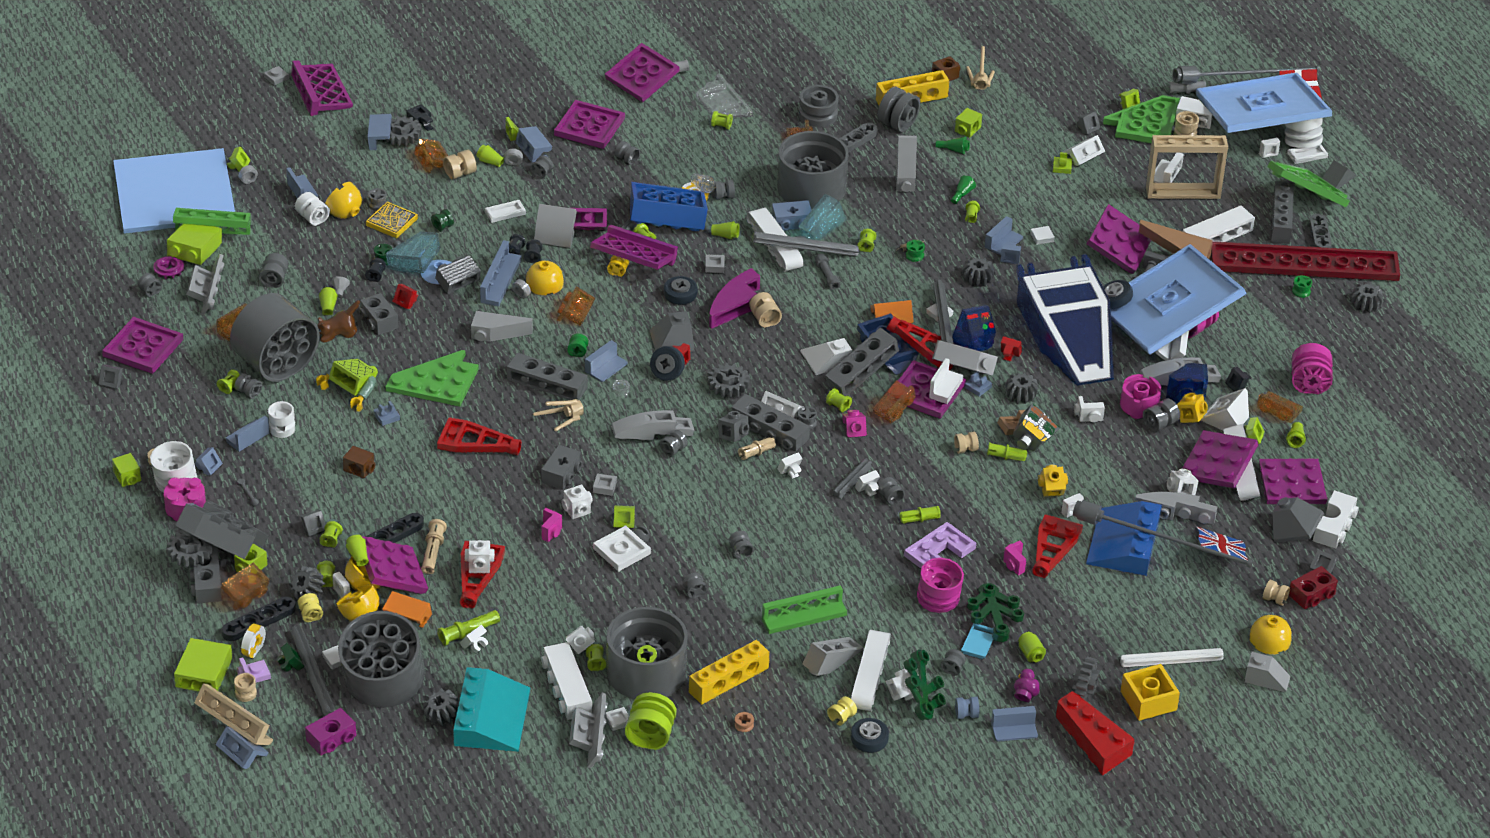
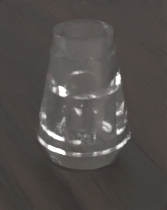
[691,173,716,193]

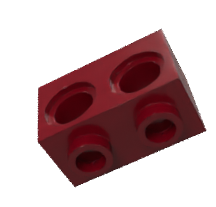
[1289,566,1338,609]

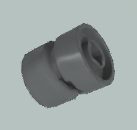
[259,253,289,288]
[1143,398,1180,432]

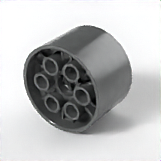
[777,131,848,209]
[230,293,320,382]
[606,607,688,699]
[338,611,425,707]

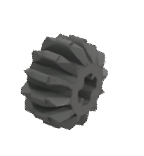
[962,256,994,287]
[1351,282,1383,313]
[1005,372,1038,404]
[288,566,325,600]
[423,688,459,725]

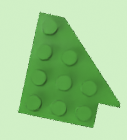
[1103,95,1180,143]
[1267,161,1350,207]
[385,350,479,406]

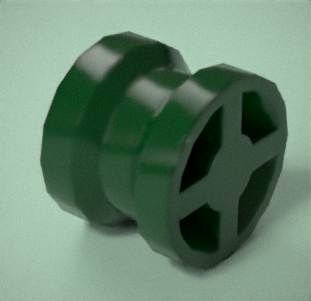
[431,209,454,232]
[374,244,393,265]

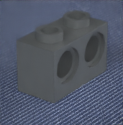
[359,293,399,335]

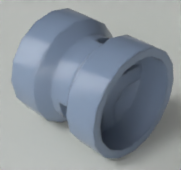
[955,697,979,719]

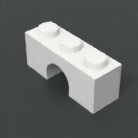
[1313,490,1359,549]

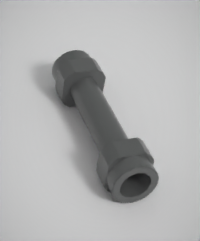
[815,254,841,290]

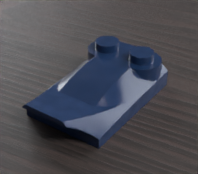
[857,313,919,375]

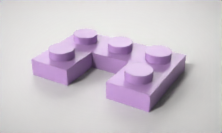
[904,522,976,569]

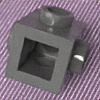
[718,411,749,442]

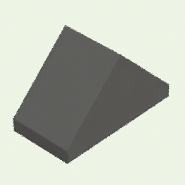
[1322,160,1356,189]

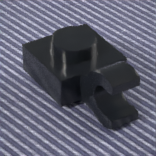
[406,104,434,131]

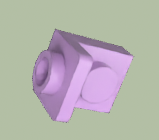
[237,657,271,683]

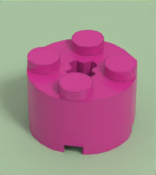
[1120,374,1161,419]
[164,477,206,521]

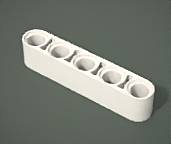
[747,207,803,272]
[1223,424,1260,501]
[851,630,891,711]

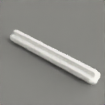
[1120,648,1224,667]

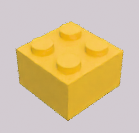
[1120,664,1180,721]

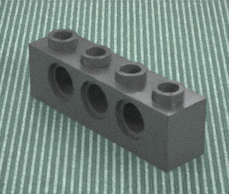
[1271,181,1294,244]
[825,328,899,396]
[507,353,588,400]
[732,394,810,451]
[189,544,222,604]

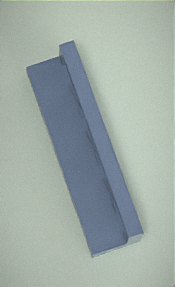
[480,240,522,306]

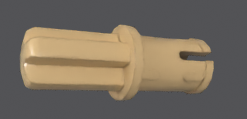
[738,437,776,460]

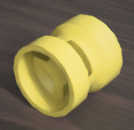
[298,593,323,622]
[827,696,857,726]

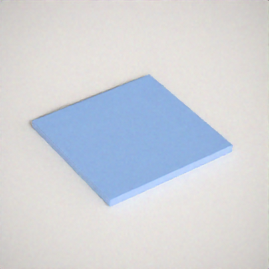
[1196,73,1332,133]
[113,148,235,233]
[1098,244,1246,354]

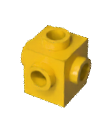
[1177,393,1208,423]
[1038,465,1068,497]

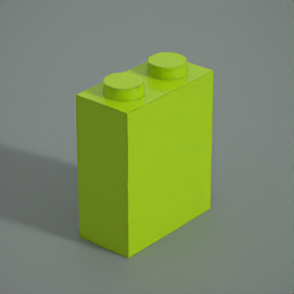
[167,224,222,265]
[174,638,232,691]

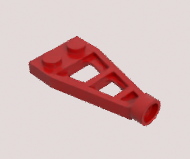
[887,316,957,371]
[437,417,522,455]
[1032,514,1083,578]
[459,541,505,609]

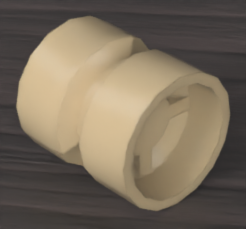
[1174,111,1199,135]
[443,150,477,180]
[749,292,782,328]

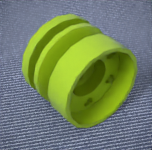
[625,692,676,750]

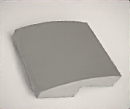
[534,204,577,248]

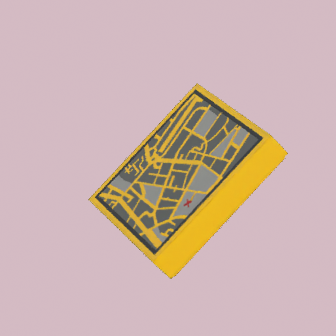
[366,202,418,239]

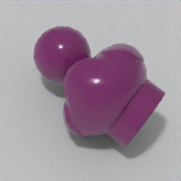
[1014,669,1040,703]

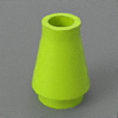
[476,145,504,167]
[711,221,740,240]
[319,287,338,315]
[1286,422,1306,448]
[346,535,369,567]

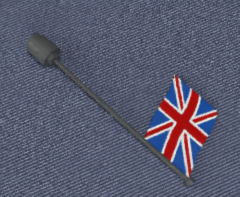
[1073,500,1253,568]

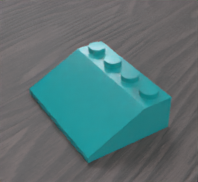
[454,667,531,752]

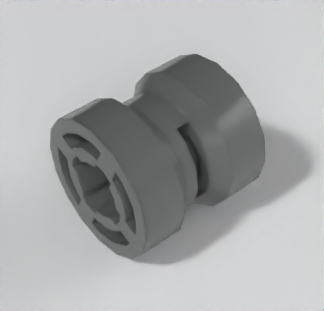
[615,141,640,165]
[714,180,735,199]
[235,373,262,399]
[660,430,688,457]
[878,477,905,505]
[729,531,754,559]

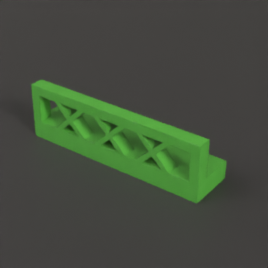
[173,207,251,235]
[762,585,847,634]

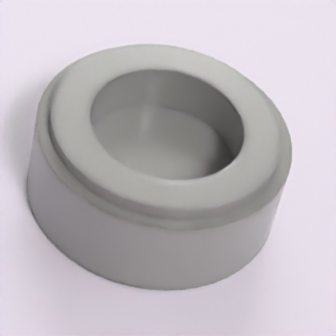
[504,149,523,166]
[238,165,258,184]
[512,279,531,298]

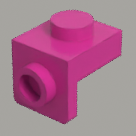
[842,410,867,437]
[541,508,562,542]
[1003,541,1026,575]

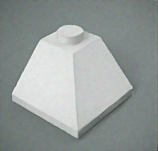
[800,338,852,375]
[1201,388,1249,431]

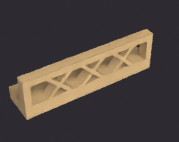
[194,684,273,745]

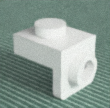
[1074,396,1105,422]
[566,626,595,654]

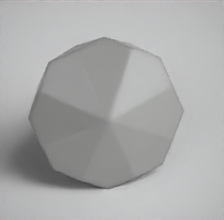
[332,277,350,297]

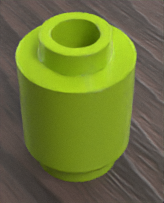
[1018,632,1046,662]

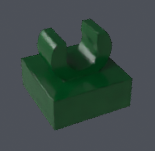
[277,643,305,672]

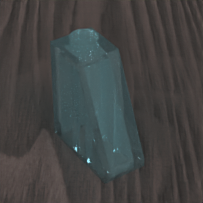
[799,194,847,240]
[386,231,441,273]

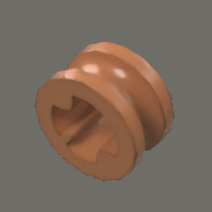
[735,712,754,732]

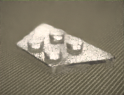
[696,74,753,117]

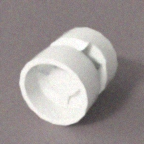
[295,192,330,226]
[268,401,295,438]

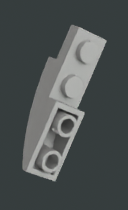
[1140,357,1221,387]
[611,410,694,440]
[1135,492,1217,525]

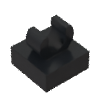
[1225,367,1252,392]

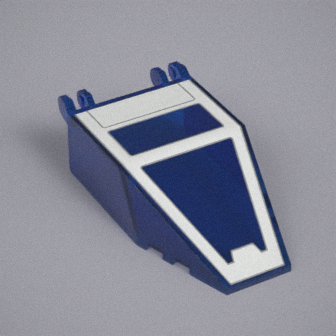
[1016,254,1114,386]

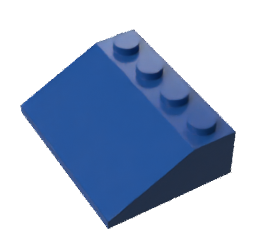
[630,182,708,231]
[1086,501,1162,576]

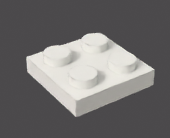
[593,526,651,572]

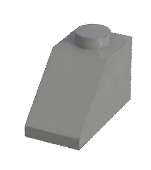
[1245,652,1290,692]

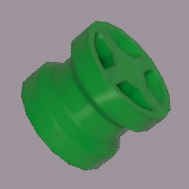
[906,240,925,262]
[1292,275,1312,298]
[567,333,589,357]

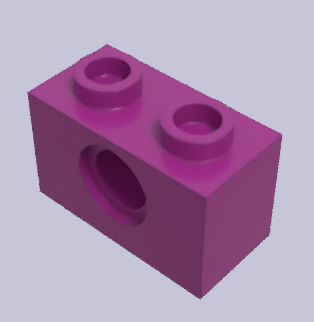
[571,208,607,230]
[305,708,356,755]

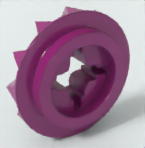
[154,256,184,279]

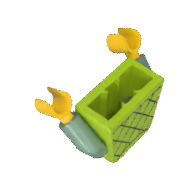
[316,359,378,412]

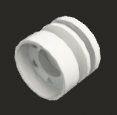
[1285,118,1323,148]
[150,441,197,493]

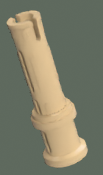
[421,519,447,574]

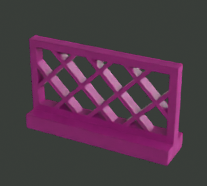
[291,60,353,116]
[590,225,678,270]

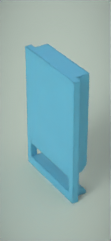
[961,623,993,659]

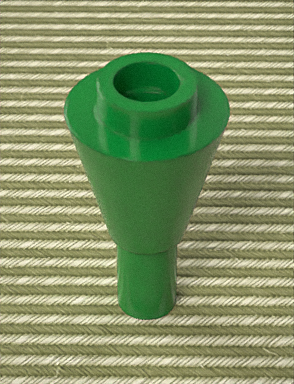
[936,136,970,154]
[951,175,976,204]

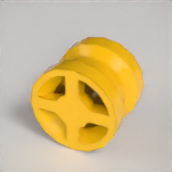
[607,255,629,277]

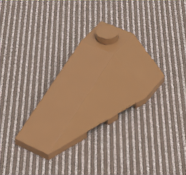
[1139,220,1213,260]

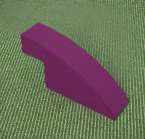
[709,268,760,329]

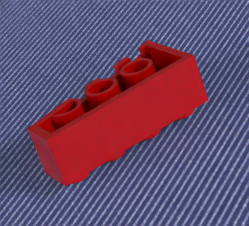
[1056,691,1135,776]

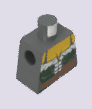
[1013,403,1061,451]

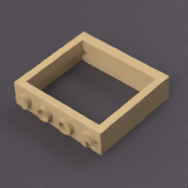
[1146,135,1228,199]

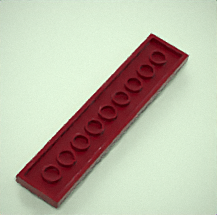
[1211,241,1400,281]

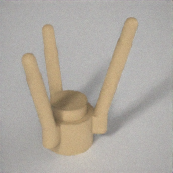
[966,46,995,90]
[533,399,584,431]

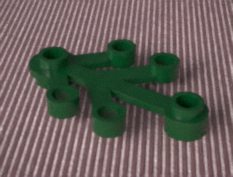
[966,583,1024,642]
[903,650,946,721]

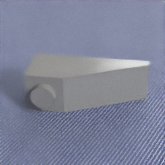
[895,136,917,192]
[471,311,533,341]
[932,340,998,376]
[803,637,864,676]

